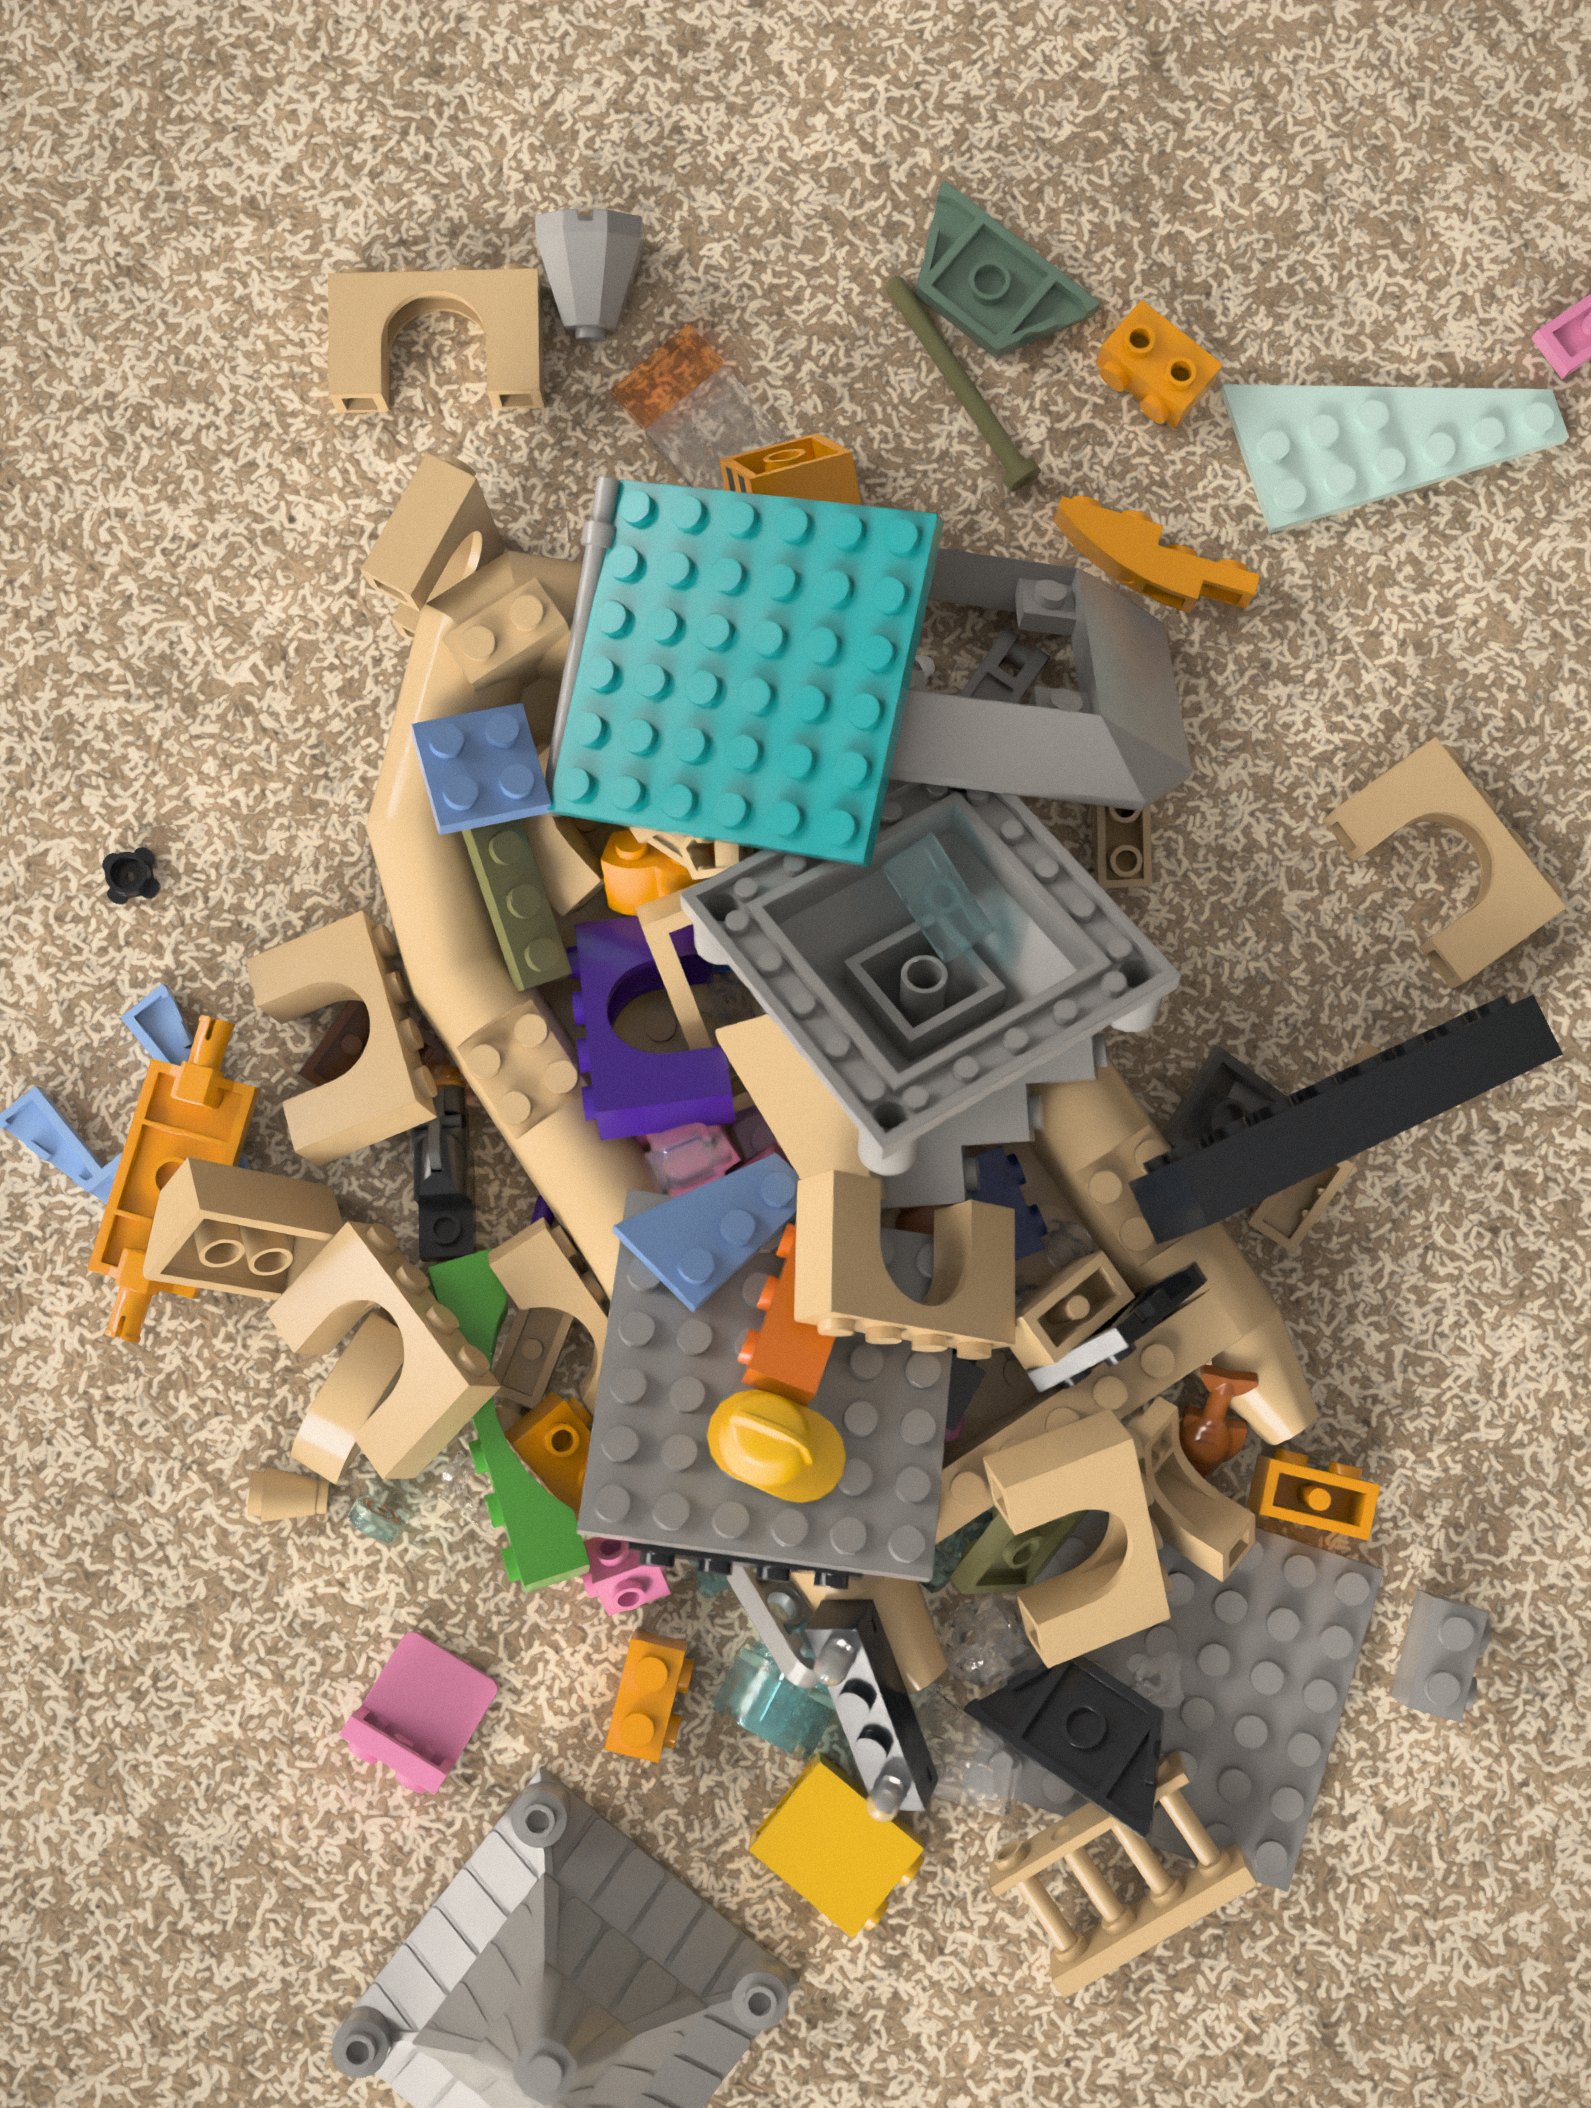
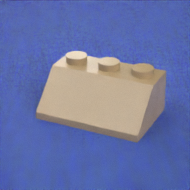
[142,1157,343,1300]

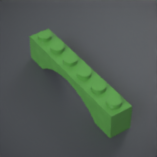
[427,1248,590,1594]

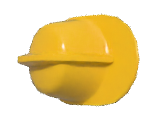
[707,1389,846,1503]

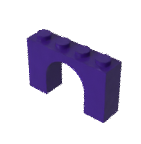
[567,916,735,1141]

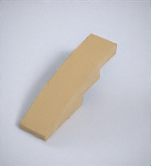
[1247,1041,1381,1254]

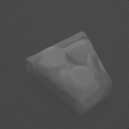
[914,1682,1020,1816]

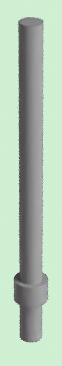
[544,477,620,817]

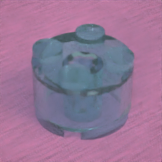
[711,1640,836,1762]

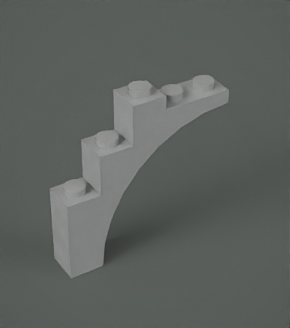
[880,1033,1108,1209]

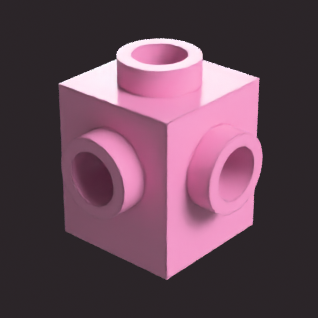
[581,1537,671,1616]

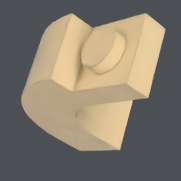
[290,1306,404,1484]
[1126,1396,1255,1582]

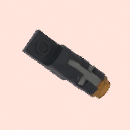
[412,1065,477,1262]

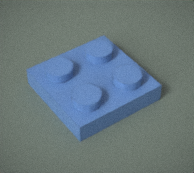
[411,703,551,835]

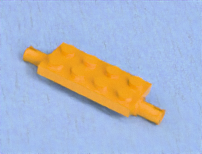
[87,1015,261,1343]

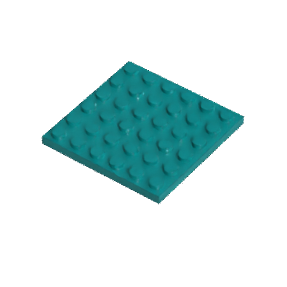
[547,479,945,867]

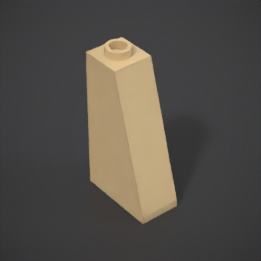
[715,1014,888,1201]

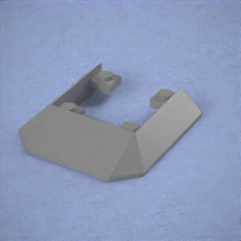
[889,548,1192,811]

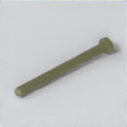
[886,275,1041,492]

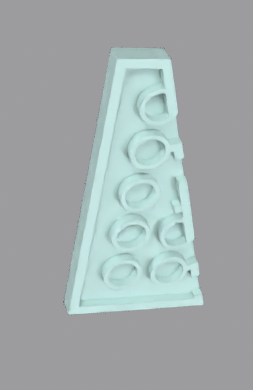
[1220,384,1569,534]

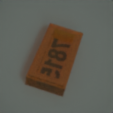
[611,323,723,432]

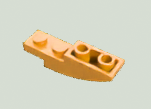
[1054,495,1260,614]

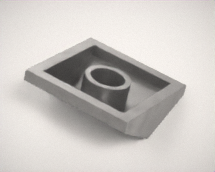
[1161,1045,1286,1149]

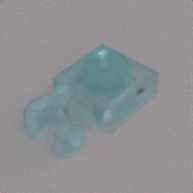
[919,1510,993,1594]

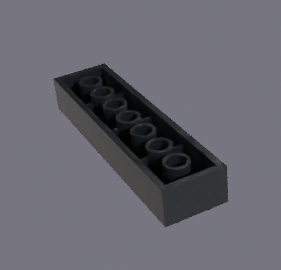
[1128,994,1563,1245]

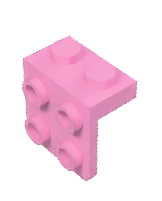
[339,1631,499,1795]

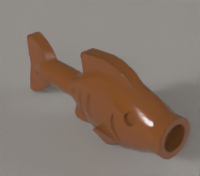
[1179,1364,1259,1479]

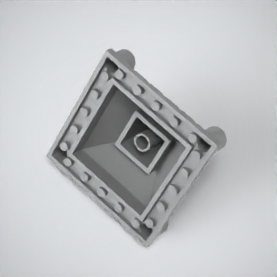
[680,780,1181,1175]
[329,1766,800,2108]

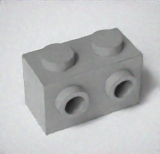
[1391,1589,1491,1723]

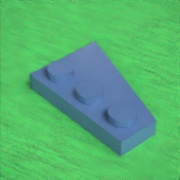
[612,1153,801,1313]

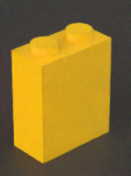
[749,1751,924,1939]

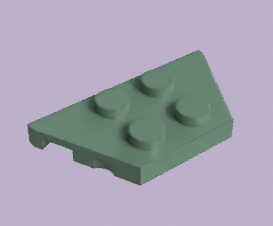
[916,181,1100,358]

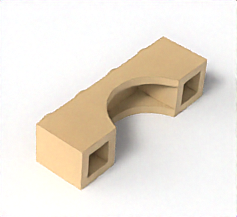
[488,1217,609,1417]

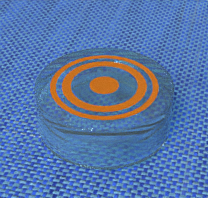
[348,1495,406,1543]

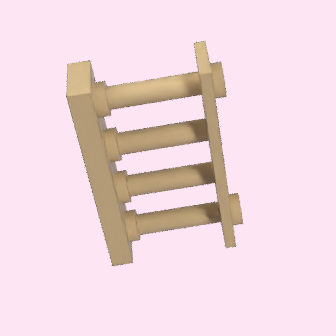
[989,1750,1257,1999]

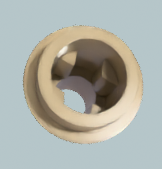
[248,1466,329,1522]

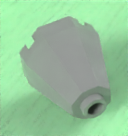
[535,209,644,342]

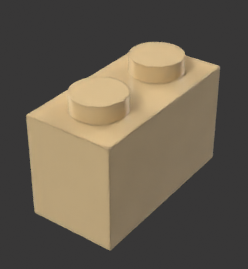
[1009,1251,1135,1370]

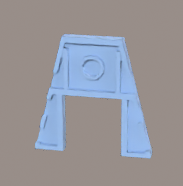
[0,984,252,1205]

